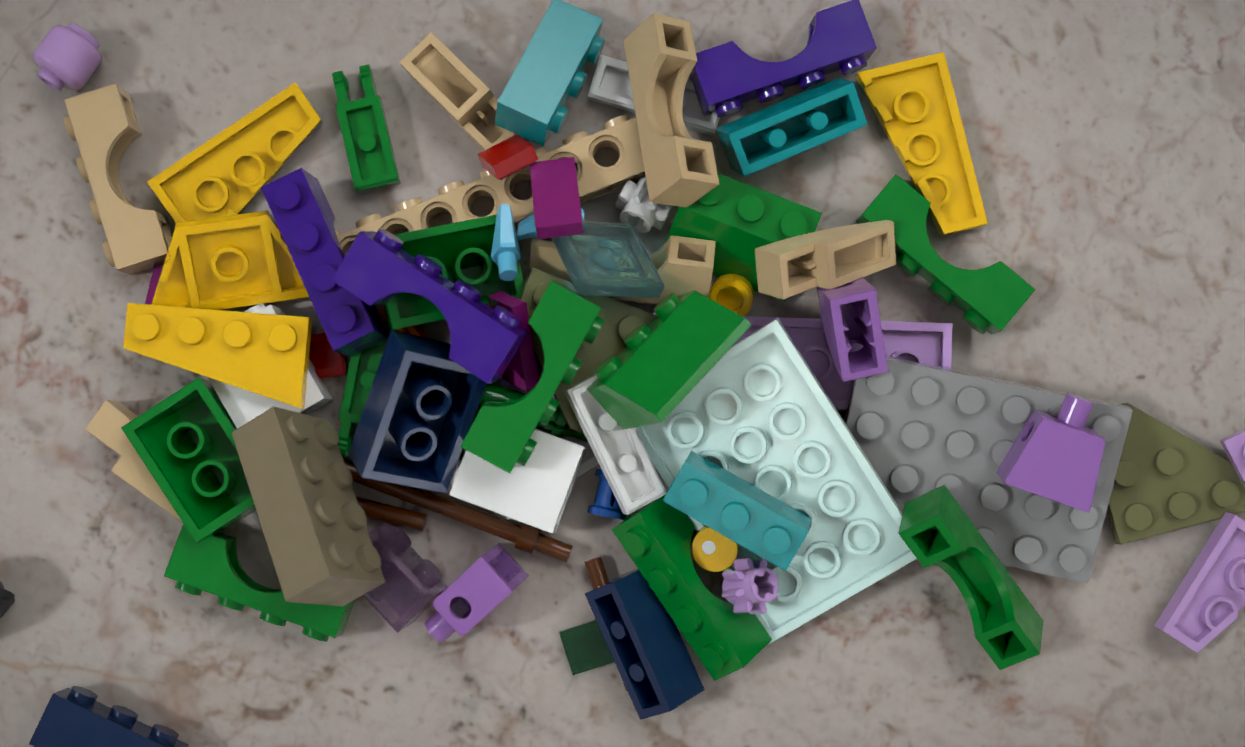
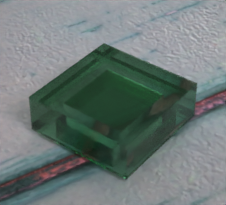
[559,619,614,675]

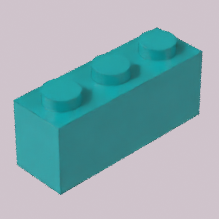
[495,0,605,147]
[716,77,868,176]
[663,450,812,571]

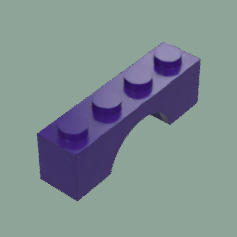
[689,0,877,117]
[261,168,389,357]
[331,228,529,384]

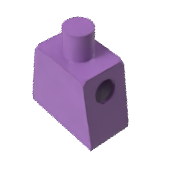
[817,278,888,382]
[997,393,1105,513]
[425,543,529,643]

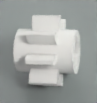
[615,177,673,233]

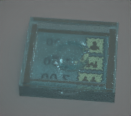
[552,221,665,298]

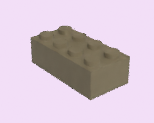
[231,406,385,607]

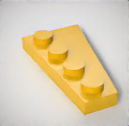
[855,52,988,236]
[147,82,323,223]
[123,303,312,409]

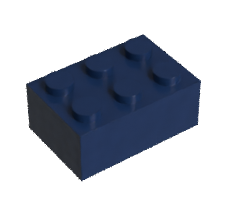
[348,330,486,493]

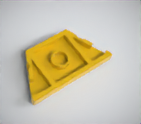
[151,210,309,310]

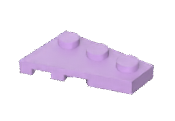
[1154,512,1245,653]

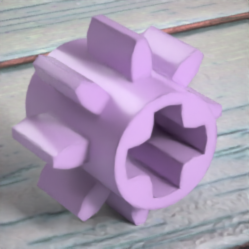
[722,557,778,615]

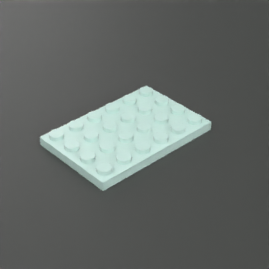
[635,318,917,644]

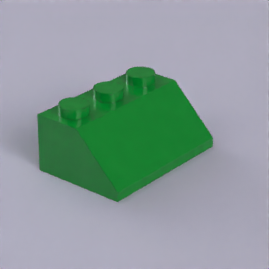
[665,172,822,303]
[383,214,524,330]
[587,290,751,429]
[121,377,256,543]

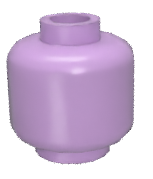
[32,23,102,92]

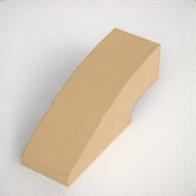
[399,32,528,151]
[755,220,896,299]
[84,400,181,521]

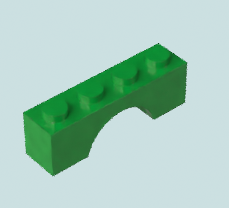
[855,174,1036,335]
[460,279,605,474]
[898,485,1044,670]
[611,490,772,681]
[164,524,355,642]

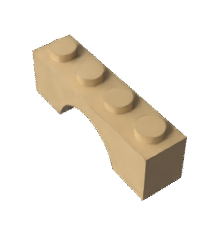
[623,13,719,208]
[64,83,173,275]
[529,228,716,304]

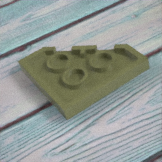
[518,267,657,435]
[1107,403,1245,545]

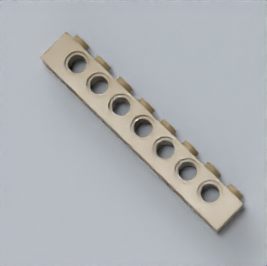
[335,115,646,255]

